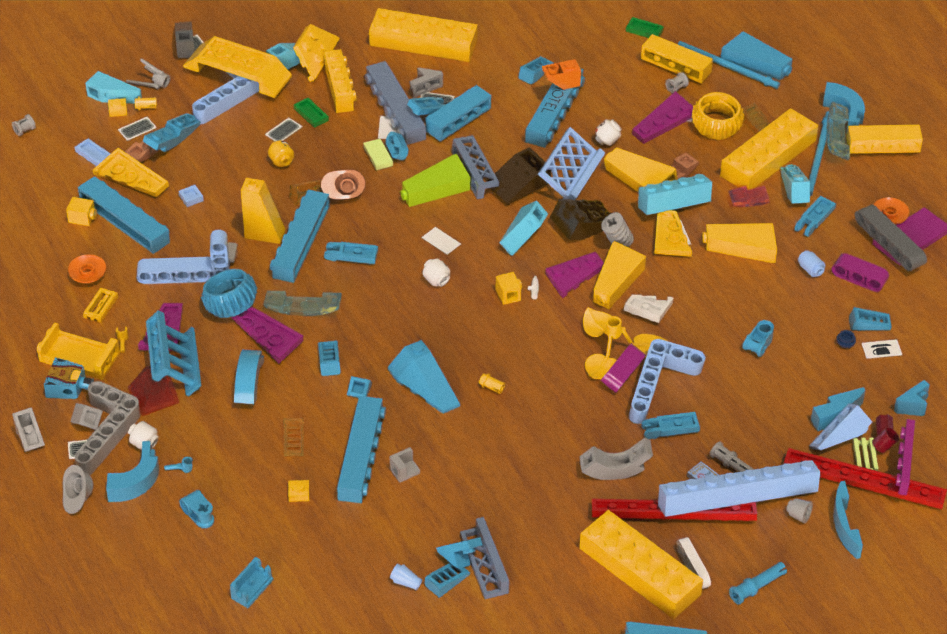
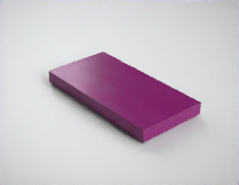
[872,207,947,265]

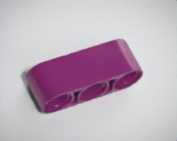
[832,253,889,292]
[600,343,646,393]

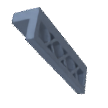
[451,136,499,199]
[460,517,509,599]

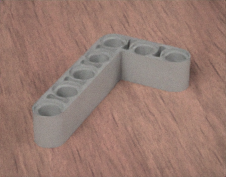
[75,381,140,475]

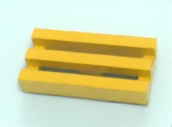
[83,288,118,323]

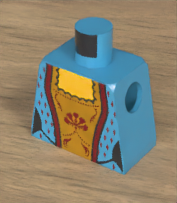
[44,357,94,399]

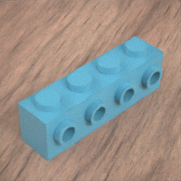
[638,174,712,215]

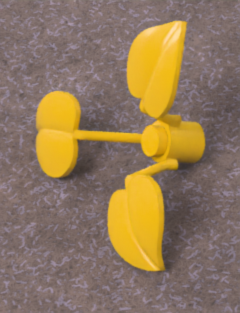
[583,307,668,379]

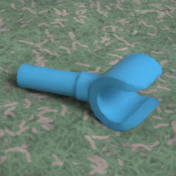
[164,457,193,473]

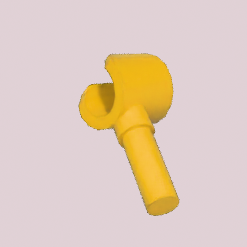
[116,327,128,353]

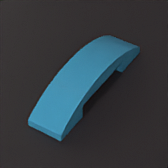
[833,481,863,559]

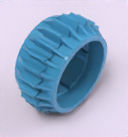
[201,269,257,318]

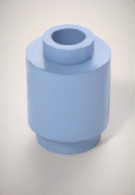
[798,250,825,277]

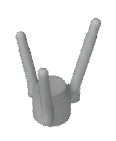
[126,59,171,89]

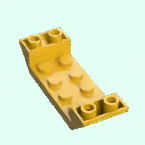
[183,36,292,98]

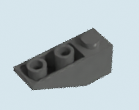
[175,21,195,58]

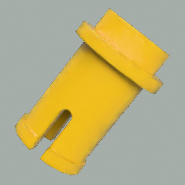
[134,96,156,110]
[479,373,505,394]

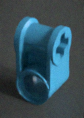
[742,320,774,357]
[179,490,214,528]

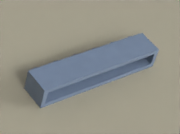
[364,61,426,145]

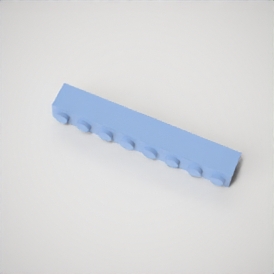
[658,460,820,517]

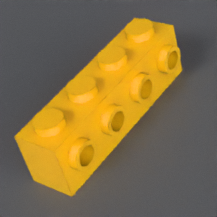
[641,34,713,84]
[324,49,356,113]
[846,125,923,154]

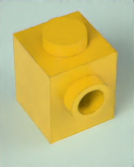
[66,197,97,226]
[495,272,522,305]

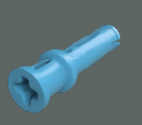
[729,562,787,604]

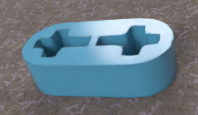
[386,131,408,161]

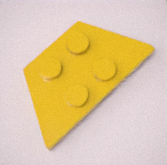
[293,24,340,82]

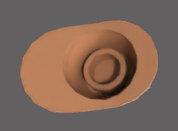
[321,170,365,199]

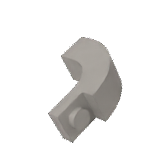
[580,438,653,480]

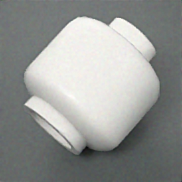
[595,119,622,146]
[423,259,451,287]
[128,421,159,450]

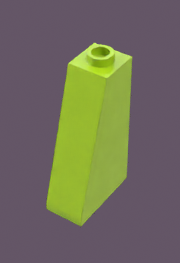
[400,154,470,207]

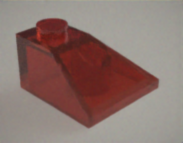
[128,365,179,416]

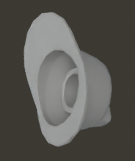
[63,465,93,514]

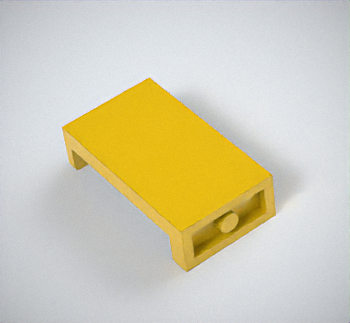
[37,323,120,380]

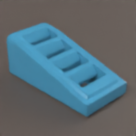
[519,56,554,84]
[849,307,892,330]
[318,341,341,376]
[425,563,470,598]

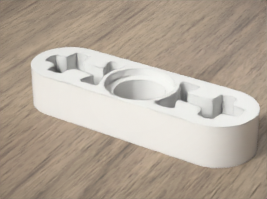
[676,537,711,589]

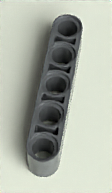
[855,204,927,271]

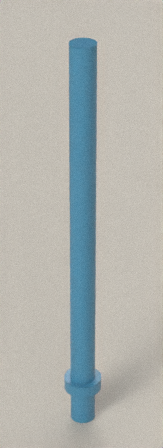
[678,41,780,89]
[809,111,833,196]

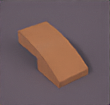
[125,141,160,162]
[671,153,699,179]

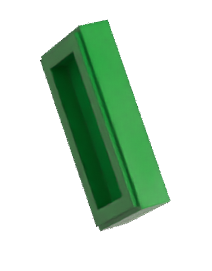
[626,17,664,38]
[294,98,329,128]

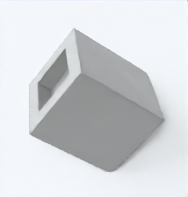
[70,403,103,430]
[390,447,420,482]

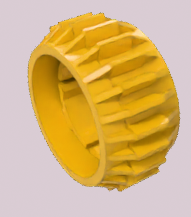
[691,92,744,140]

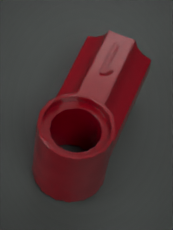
[872,414,899,453]

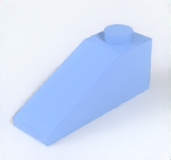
[809,404,872,450]

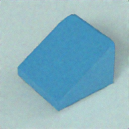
[347,376,372,398]

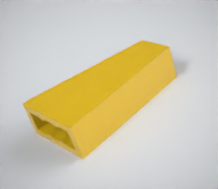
[604,147,678,193]
[241,178,285,244]
[702,223,777,263]
[593,241,646,309]

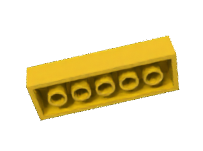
[369,8,478,62]
[720,108,818,193]
[579,510,703,619]

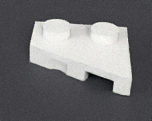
[624,295,674,323]

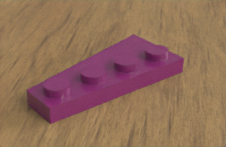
[632,91,693,144]
[232,306,303,363]
[895,419,915,495]

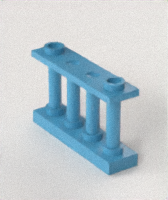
[146,310,202,396]

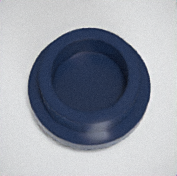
[836,330,856,348]

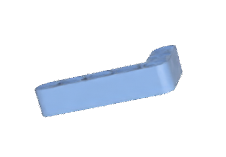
[192,71,259,124]
[137,230,230,284]
[629,339,705,424]

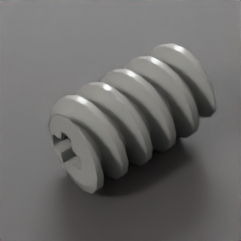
[601,212,634,247]

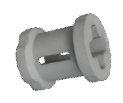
[665,72,689,94]
[12,114,36,136]

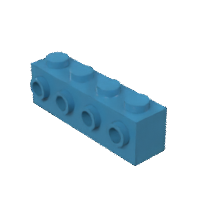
[425,85,491,141]

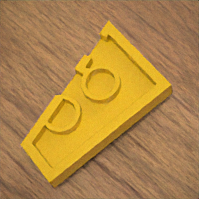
[654,210,692,257]

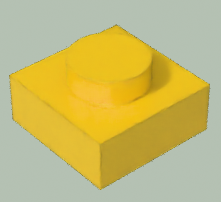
[108,98,127,117]
[288,480,309,502]

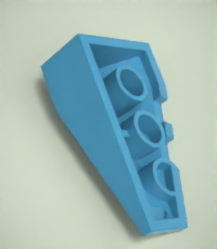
[388,340,460,414]

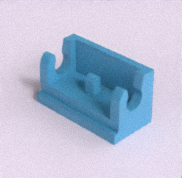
[230,557,274,608]

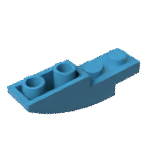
[143,113,201,152]

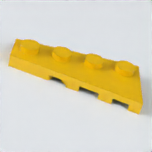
[92,148,169,197]

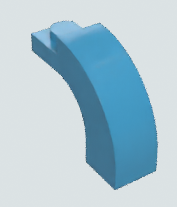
[823,82,865,134]
[234,349,264,404]
[106,441,159,502]

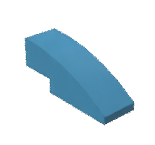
[811,387,865,432]

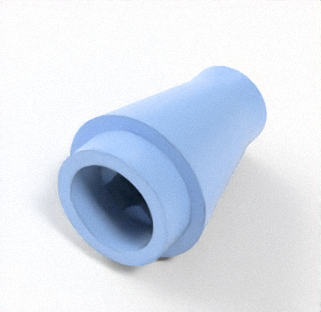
[390,564,423,591]

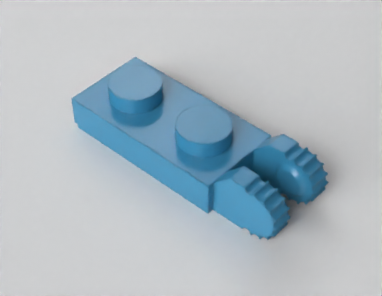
[407,97,446,115]
[794,196,836,237]
[324,242,378,264]
[641,412,700,439]

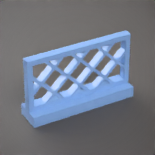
[538,127,605,200]

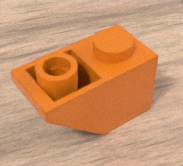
[542,59,581,90]

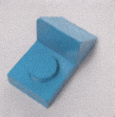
[894,380,930,416]
[436,537,482,568]

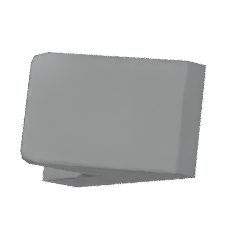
[409,68,443,98]
[12,407,45,452]

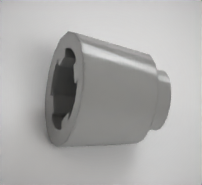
[787,499,813,523]

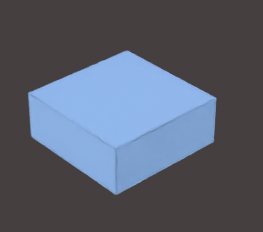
[179,185,204,207]

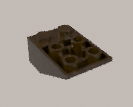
[486,147,551,205]
[550,199,611,240]

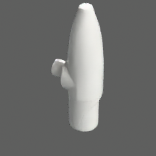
[528,276,539,299]

